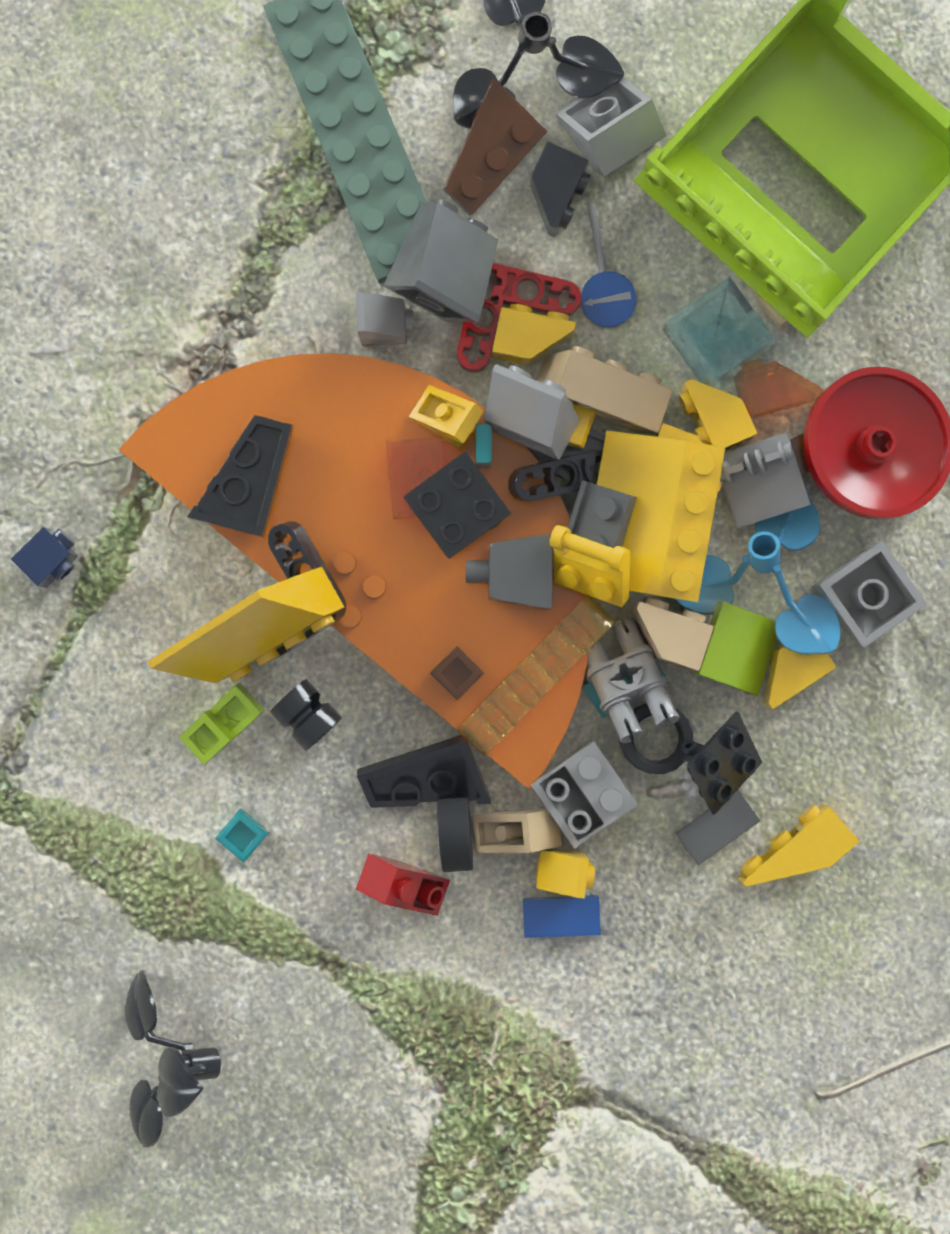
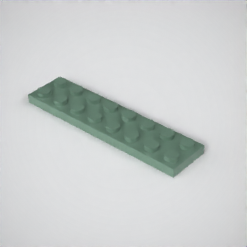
[263,0,427,283]

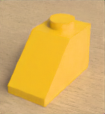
[762,644,837,709]

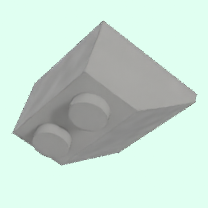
[556,77,667,177]

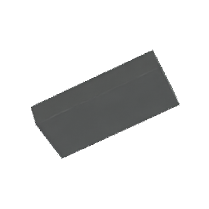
[675,790,760,865]

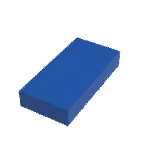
[523,895,601,938]

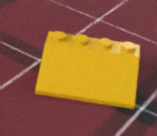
[597,430,726,602]
[147,566,344,683]

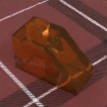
[733,359,824,419]

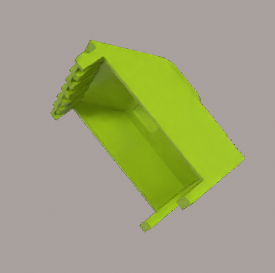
[633,0,950,339]

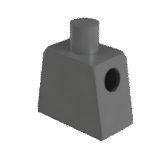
[466,534,552,610]

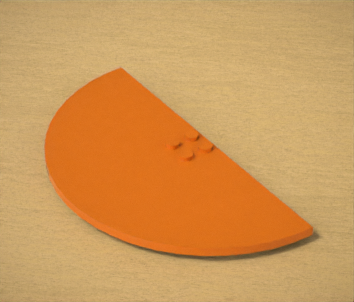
[118,353,591,790]

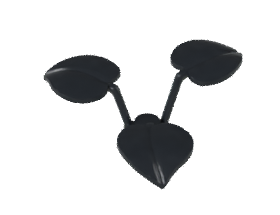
[453,0,624,129]
[125,970,221,1148]

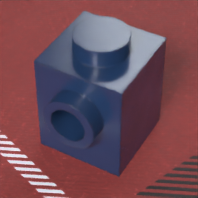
[11,527,78,588]

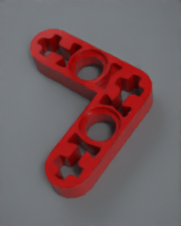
[457,263,581,373]

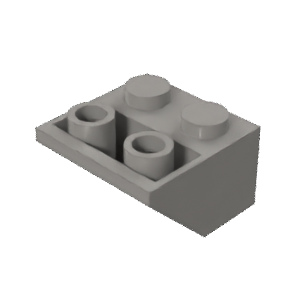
[484,364,580,460]
[531,739,638,849]

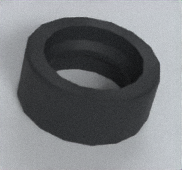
[619,703,693,774]
[437,797,473,872]

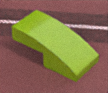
[179,683,265,765]

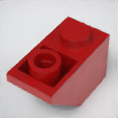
[356,853,450,916]

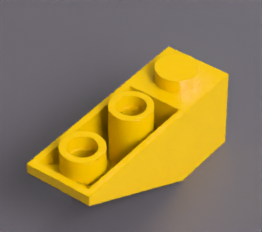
[737,804,860,887]

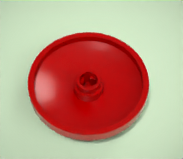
[803,367,950,520]

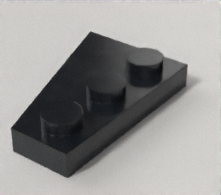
[187,415,293,538]
[357,734,491,808]

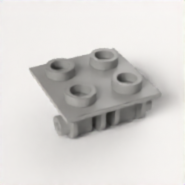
[720,432,811,528]

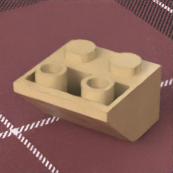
[630,597,714,671]

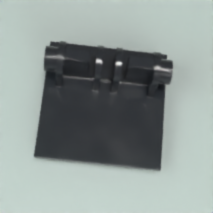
[403,451,511,559]
[680,711,763,815]

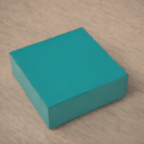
[475,424,492,468]
[215,809,270,863]

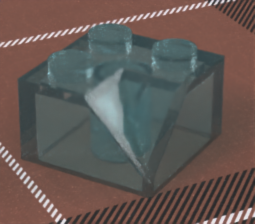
[662,276,774,386]

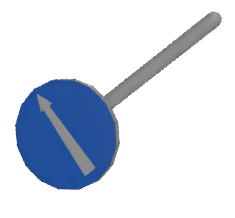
[581,202,636,327]

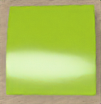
[694,601,777,696]

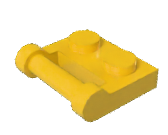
[549,525,630,608]

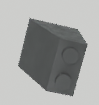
[383,200,499,323]

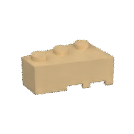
[537,346,673,434]

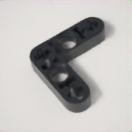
[508,450,603,501]
[268,521,346,659]

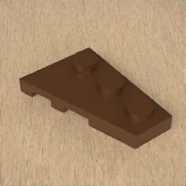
[443,77,548,216]

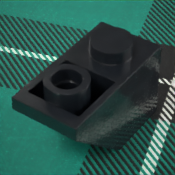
[530,141,591,238]

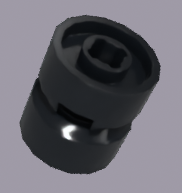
[270,679,342,751]

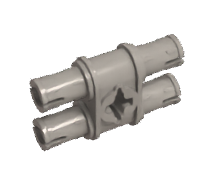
[587,617,680,743]

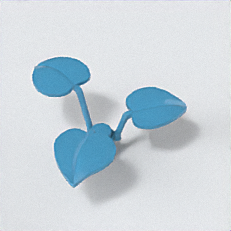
[672,486,840,655]

